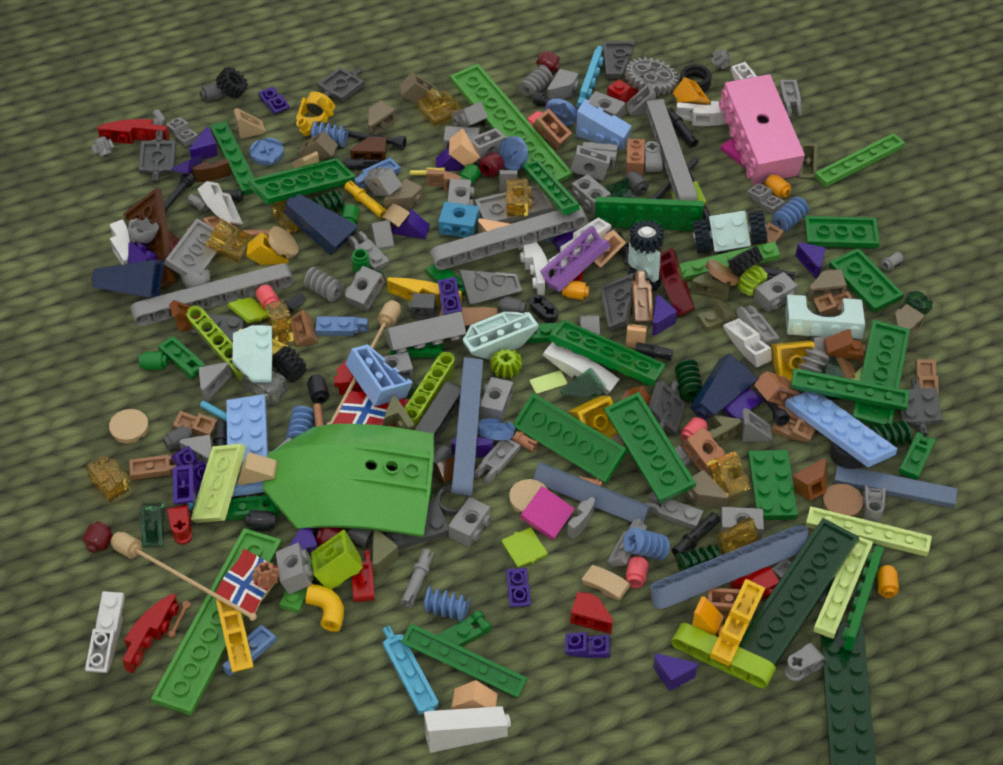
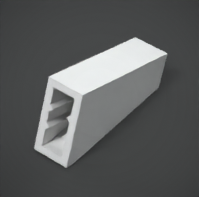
[424,706,511,753]

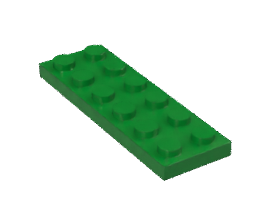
[248,158,356,205]
[594,197,704,231]
[549,319,666,386]
[852,320,910,426]
[604,392,696,504]
[513,393,628,484]

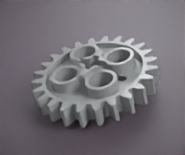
[625,57,679,95]

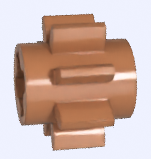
[252,562,279,588]

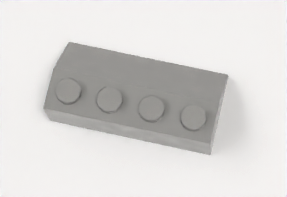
[383,312,466,353]

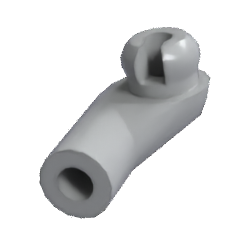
[153,109,166,125]

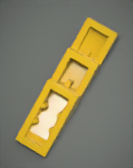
[387,277,462,307]
[710,579,765,666]
[216,599,254,673]

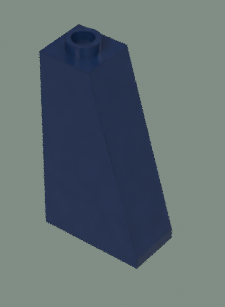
[284,194,358,255]
[91,260,164,297]
[690,353,757,420]

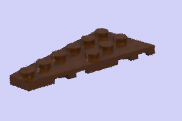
[123,188,175,290]

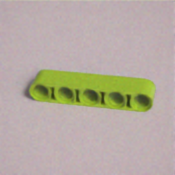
[187,306,248,381]
[404,352,455,430]
[671,623,776,688]

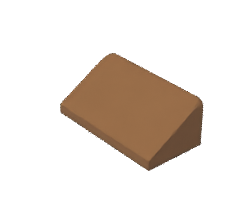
[289,310,319,348]

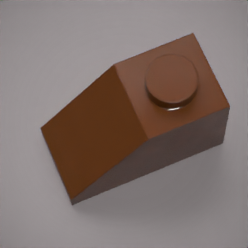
[350,137,387,162]

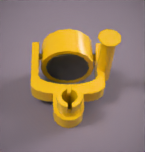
[296,91,336,136]

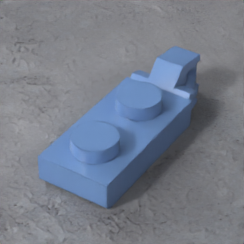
[354,158,401,188]
[316,316,368,336]
[223,625,277,677]

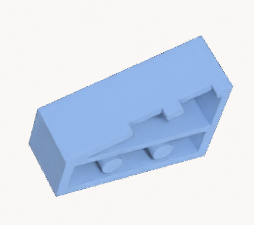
[576,99,632,151]
[345,344,413,406]

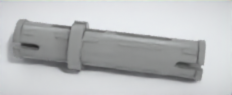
[400,549,434,608]

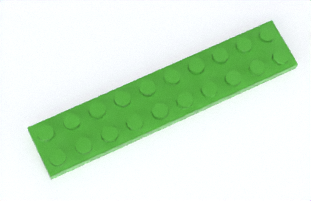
[450,64,573,183]
[151,528,282,716]

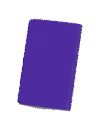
[172,154,202,174]

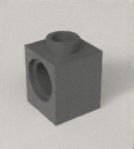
[408,293,436,320]

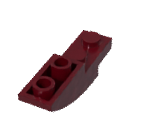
[659,248,695,317]

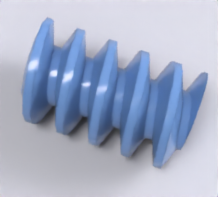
[311,121,349,147]
[772,197,809,233]
[285,405,315,440]
[623,527,670,561]
[424,586,470,622]

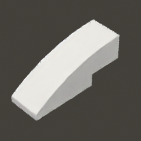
[198,181,243,226]
[109,219,130,265]
[723,318,772,368]

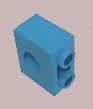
[438,202,479,238]

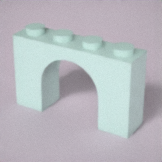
[785,295,865,340]

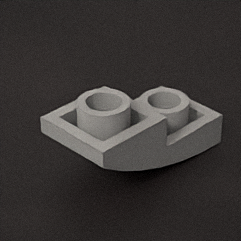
[166,117,199,147]
[747,183,785,214]
[567,497,595,540]

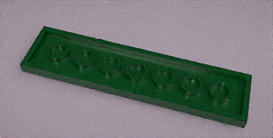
[738,518,859,667]
[820,622,876,765]

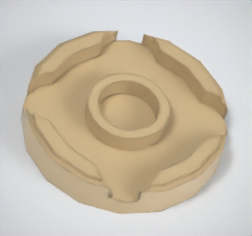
[267,226,299,259]
[109,409,149,444]
[509,479,548,513]

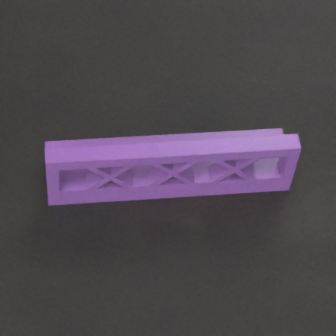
[540,226,610,292]

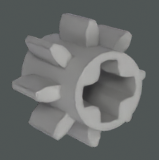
[711,49,732,70]
[91,136,114,157]

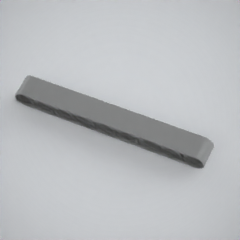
[645,99,697,201]
[430,205,588,270]
[130,263,294,326]

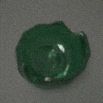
[904,291,933,315]

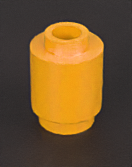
[765,174,791,199]
[562,280,590,301]
[876,565,899,598]

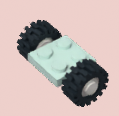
[692,210,767,253]
[628,219,664,293]

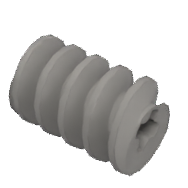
[518,64,553,98]
[304,266,345,302]
[791,347,829,379]

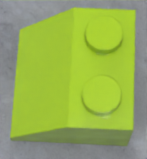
[311,530,363,589]

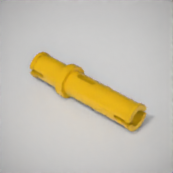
[344,181,387,219]

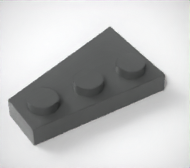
[603,41,635,79]
[459,270,522,306]
[600,273,635,331]
[385,499,449,550]

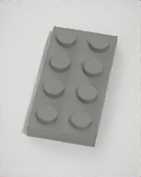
[475,185,553,223]
[164,219,227,275]

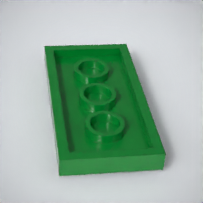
[804,216,880,248]
[829,248,904,313]
[748,450,798,520]

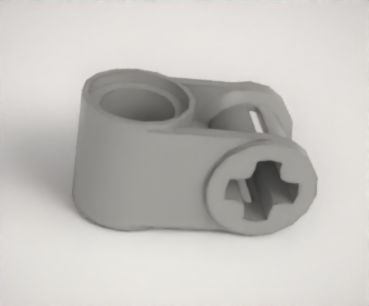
[644,141,663,173]
[863,485,886,523]
[785,643,827,682]

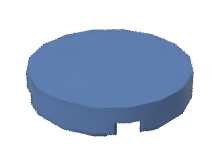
[544,99,577,126]
[500,136,528,170]
[250,138,284,166]
[477,418,515,440]

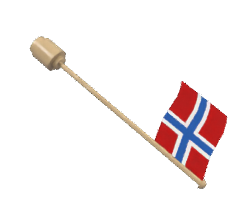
[327,300,410,427]
[111,532,278,621]

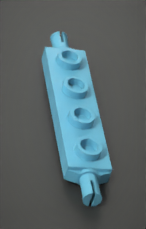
[576,46,604,108]
[382,626,439,715]

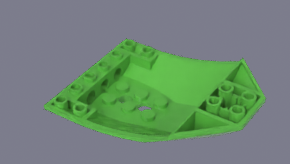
[262,424,434,537]

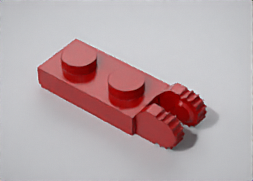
[352,550,375,602]

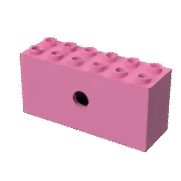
[719,74,805,185]

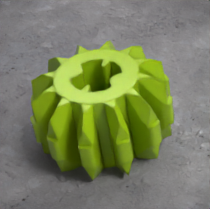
[737,265,767,296]
[490,348,522,379]

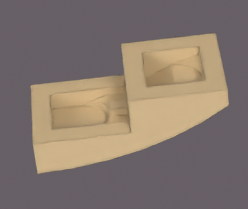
[382,203,409,227]
[581,565,630,600]

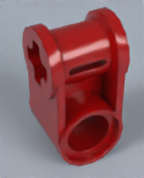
[167,504,192,545]

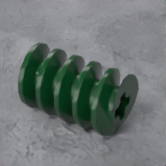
[308,190,345,213]
[675,359,703,402]
[869,420,913,447]
[676,544,721,572]

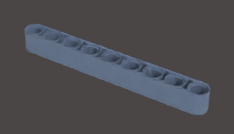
[451,357,483,496]
[650,525,809,609]

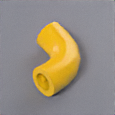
[306,584,344,632]

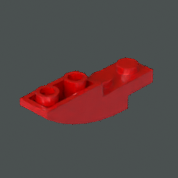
[97,119,170,144]
[122,594,179,673]

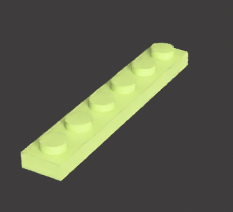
[806,506,932,557]
[813,537,873,639]

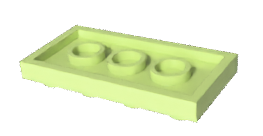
[190,444,246,523]

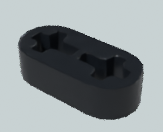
[529,295,558,323]

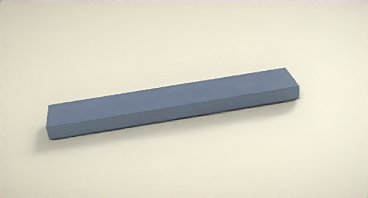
[533,462,650,523]
[834,465,958,508]

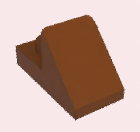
[169,300,200,332]
[824,329,865,360]

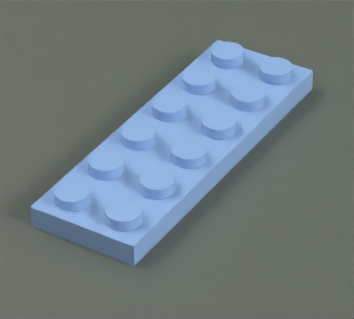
[785,392,897,467]
[226,394,268,497]

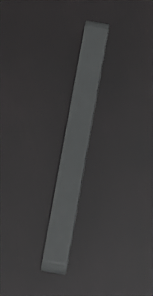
[348,381,461,548]

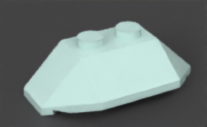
[463,312,539,360]
[233,325,272,382]

